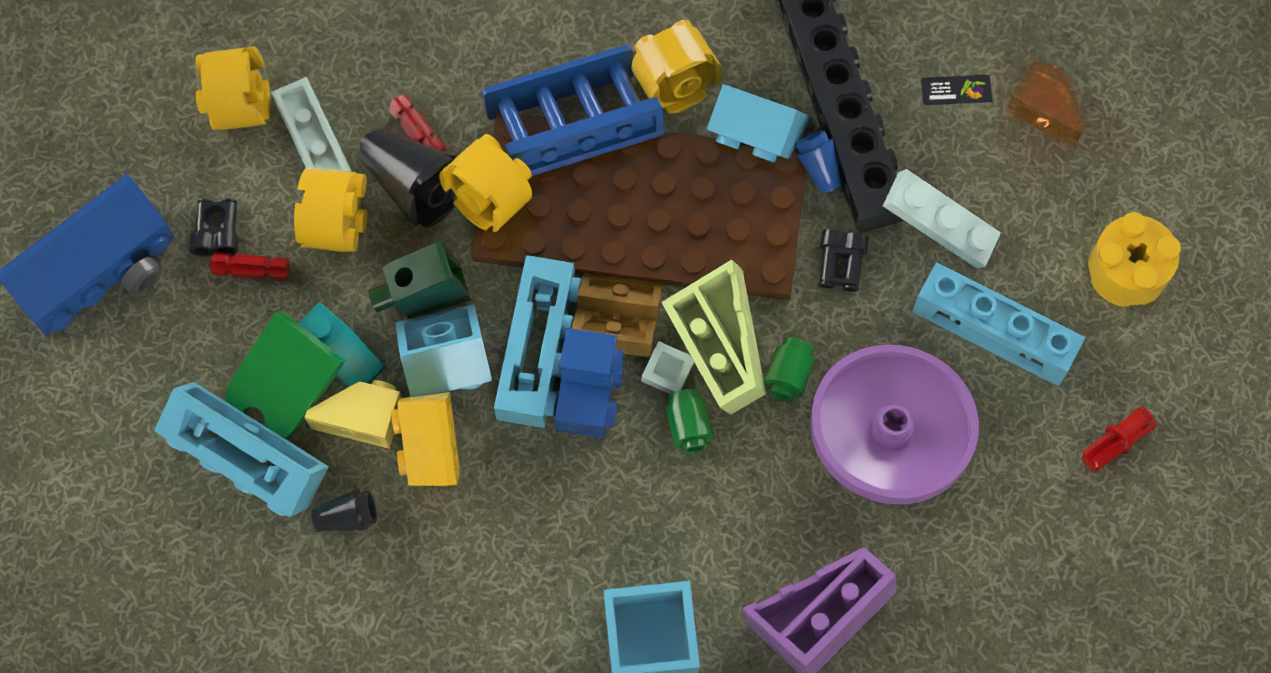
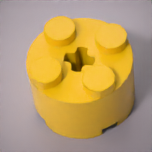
[631,20,723,113]
[196,46,271,131]
[439,134,532,232]
[294,168,368,252]
[1088,212,1181,307]

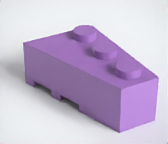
[743,547,896,673]

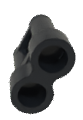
[189,198,239,257]
[818,229,869,292]

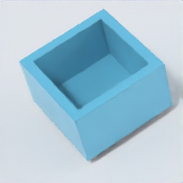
[603,581,700,673]

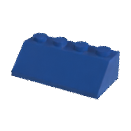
[0,173,175,336]

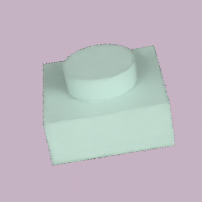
[641,341,694,394]

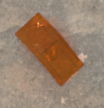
[1006,59,1086,149]

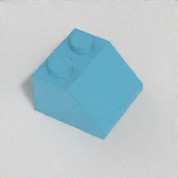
[707,84,813,163]
[395,304,492,397]

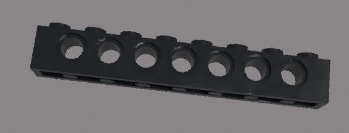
[775,0,904,233]

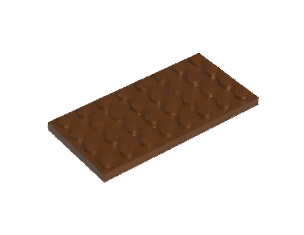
[472,112,806,300]

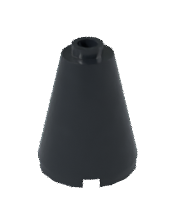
[359,129,456,228]

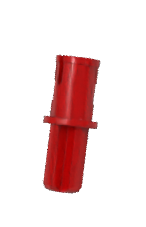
[1081,407,1157,472]

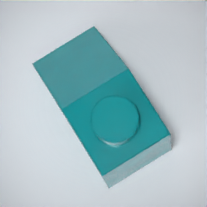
[299,302,385,388]

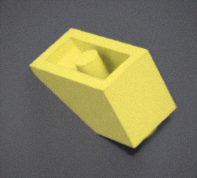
[305,380,402,449]

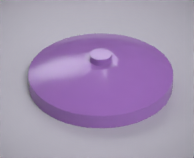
[810,345,979,504]

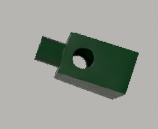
[368,241,471,318]

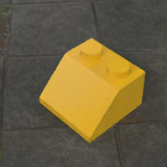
[391,392,461,486]

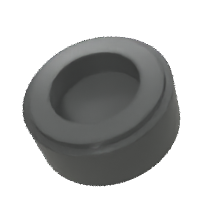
[121,257,162,295]

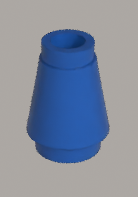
[796,131,842,193]

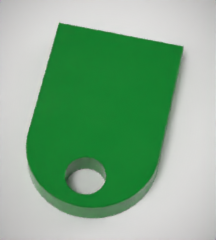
[225,311,346,439]

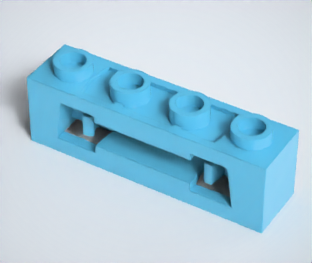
[494,255,581,428]
[912,262,1085,387]
[154,382,329,517]

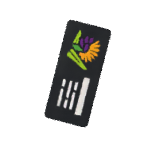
[921,74,993,106]

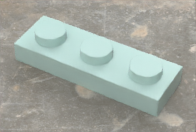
[883,169,1001,268]

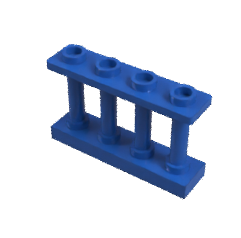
[482,44,664,176]

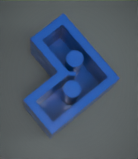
[554,328,624,438]

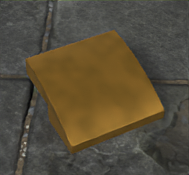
[571,273,663,357]

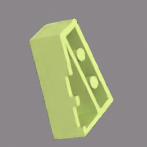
[661,260,766,414]

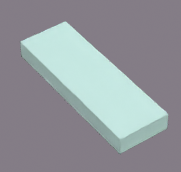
[271,77,352,172]

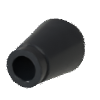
[311,489,377,532]

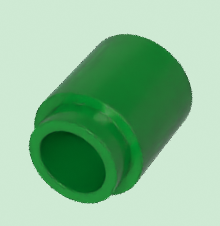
[764,337,815,402]
[665,389,714,454]

